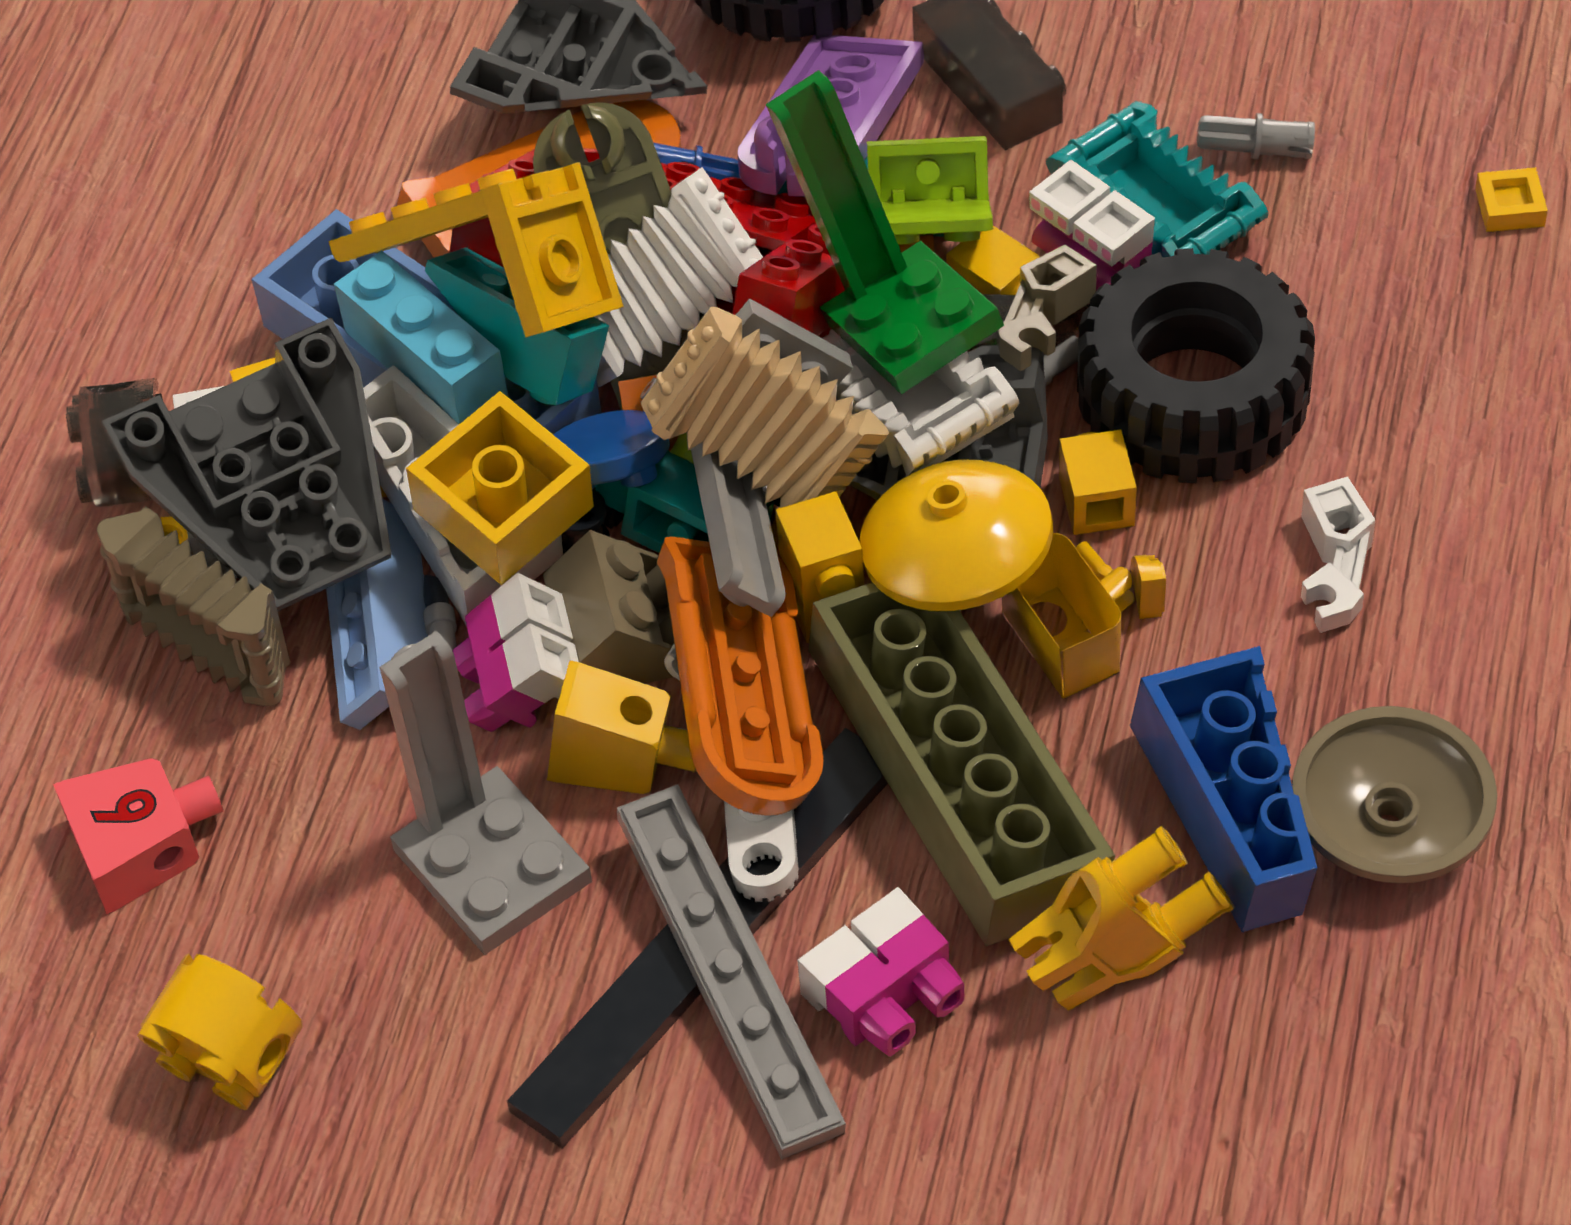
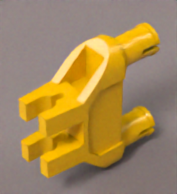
[1009,826,1234,1011]

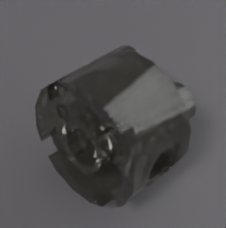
[66,378,163,507]

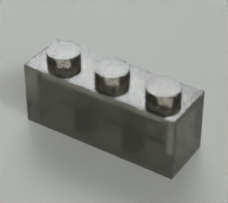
[912,0,1066,150]

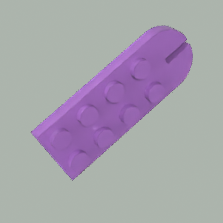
[738,35,924,196]

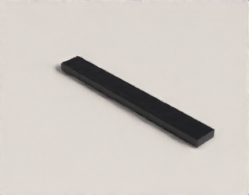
[507,728,888,1149]

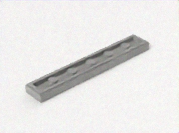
[617,785,846,1159]

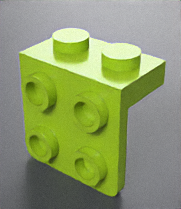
[867,136,993,244]

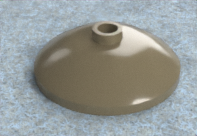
[1292,706,1497,883]

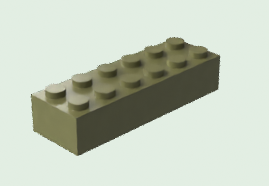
[808,582,1115,946]

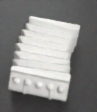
[594,167,763,387]
[822,329,1020,476]

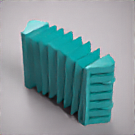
[1046,101,1269,258]

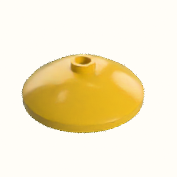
[860,459,1053,611]

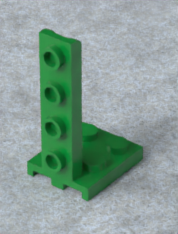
[766,70,1004,395]

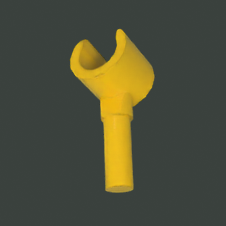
[1076,541,1135,612]

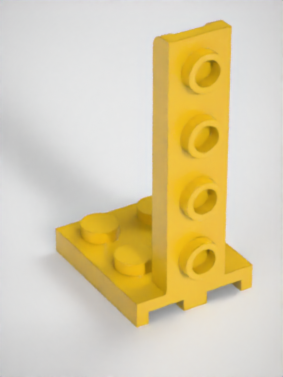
[328,162,624,338]

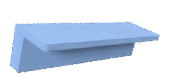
[326,499,428,730]

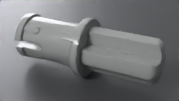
[1196,113,1315,159]

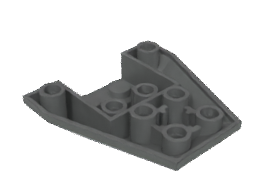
[102,318,391,611]

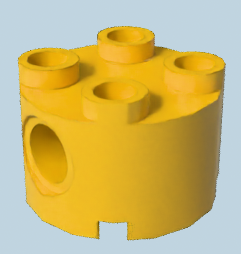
[137,953,303,1110]

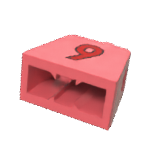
[53,758,224,914]

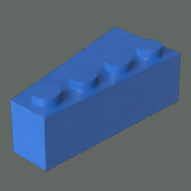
[1130,646,1317,932]

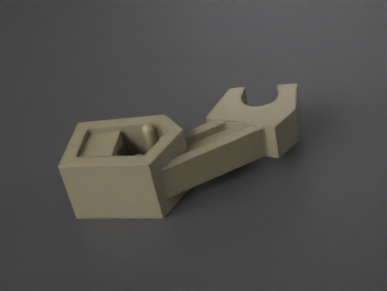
[997,245,1097,371]

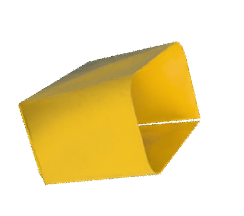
[1002,533,1121,699]

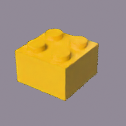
[406,391,594,585]

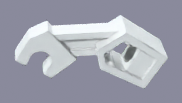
[1301,476,1375,633]

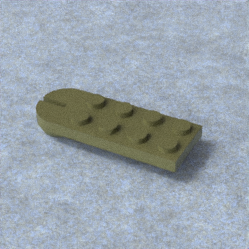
[533,103,705,410]

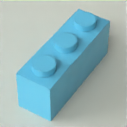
[334,250,509,424]

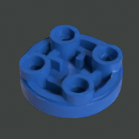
[553,410,670,489]

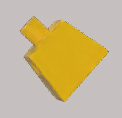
[547,660,696,794]

